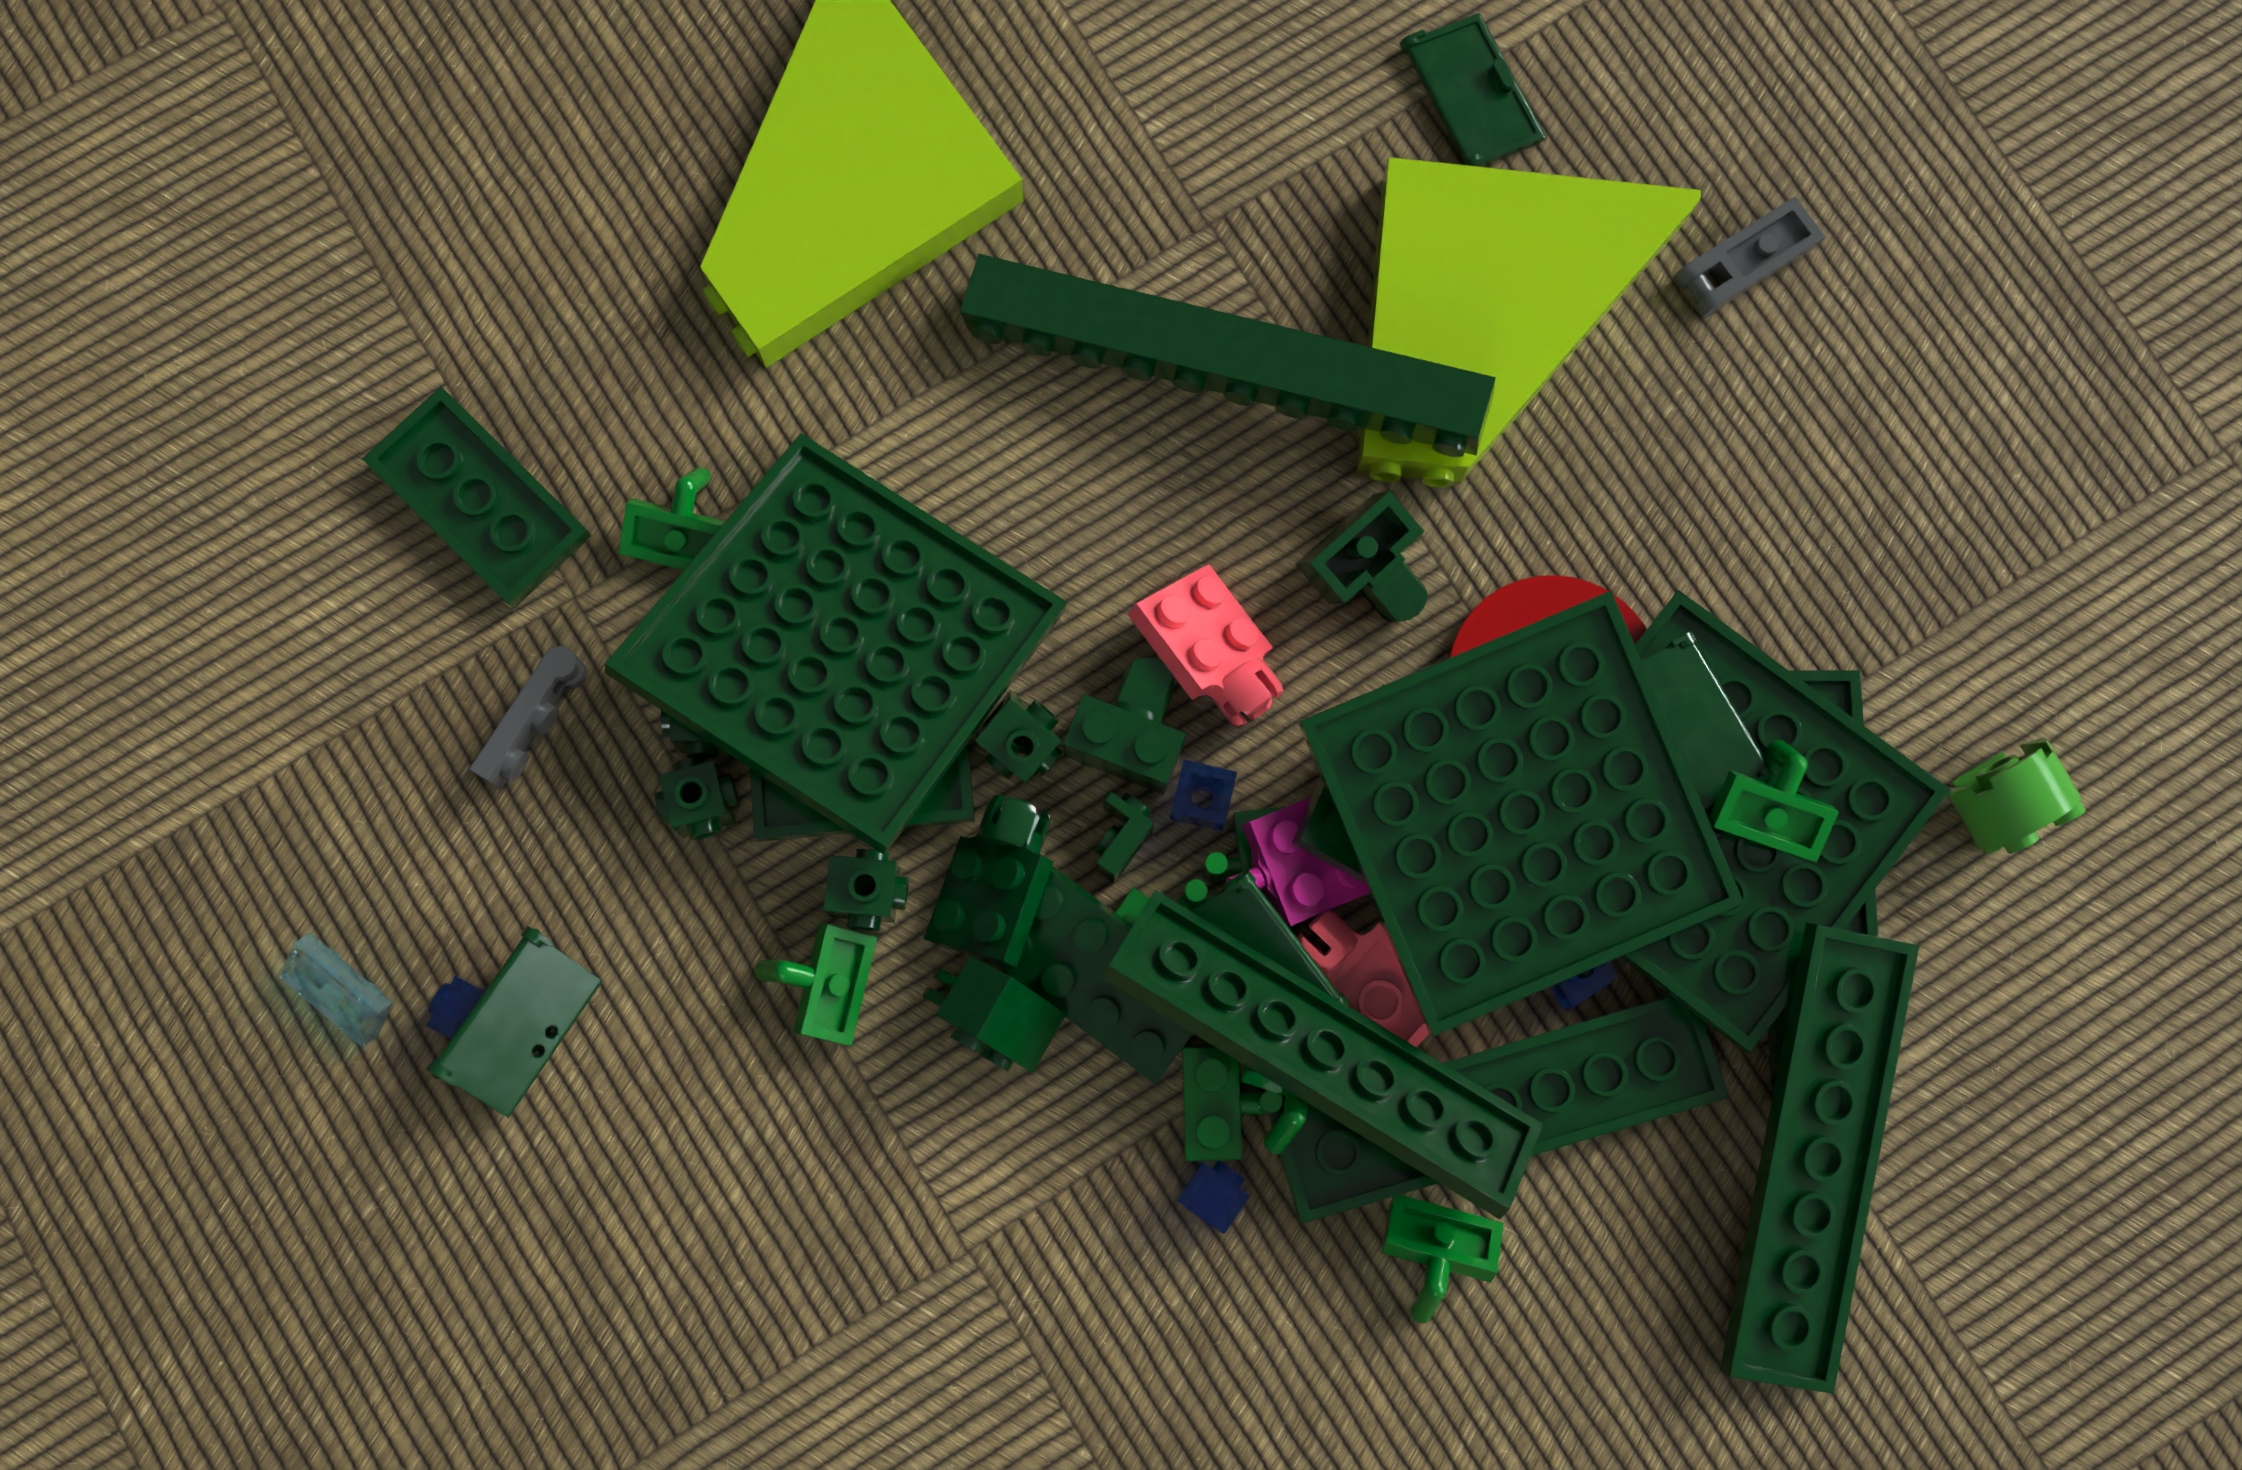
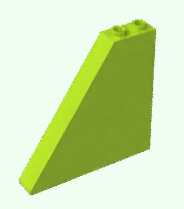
[700,0,1024,368]
[1356,157,1701,488]

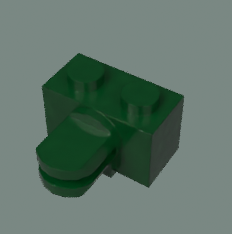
[1295,490,1428,622]
[1063,657,1186,795]
[922,956,1066,1073]

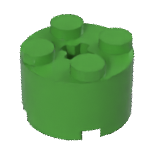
[1947,738,2086,854]

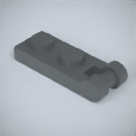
[1673,196,1826,319]
[469,646,587,790]

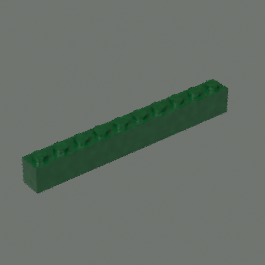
[960,254,1496,457]

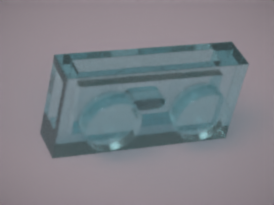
[280,933,393,1048]

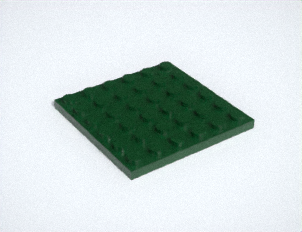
[605,433,1067,855]
[1621,590,1951,1053]
[1298,591,1744,1036]

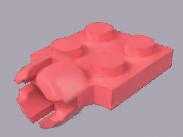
[1127,564,1284,727]
[1297,910,1429,1047]

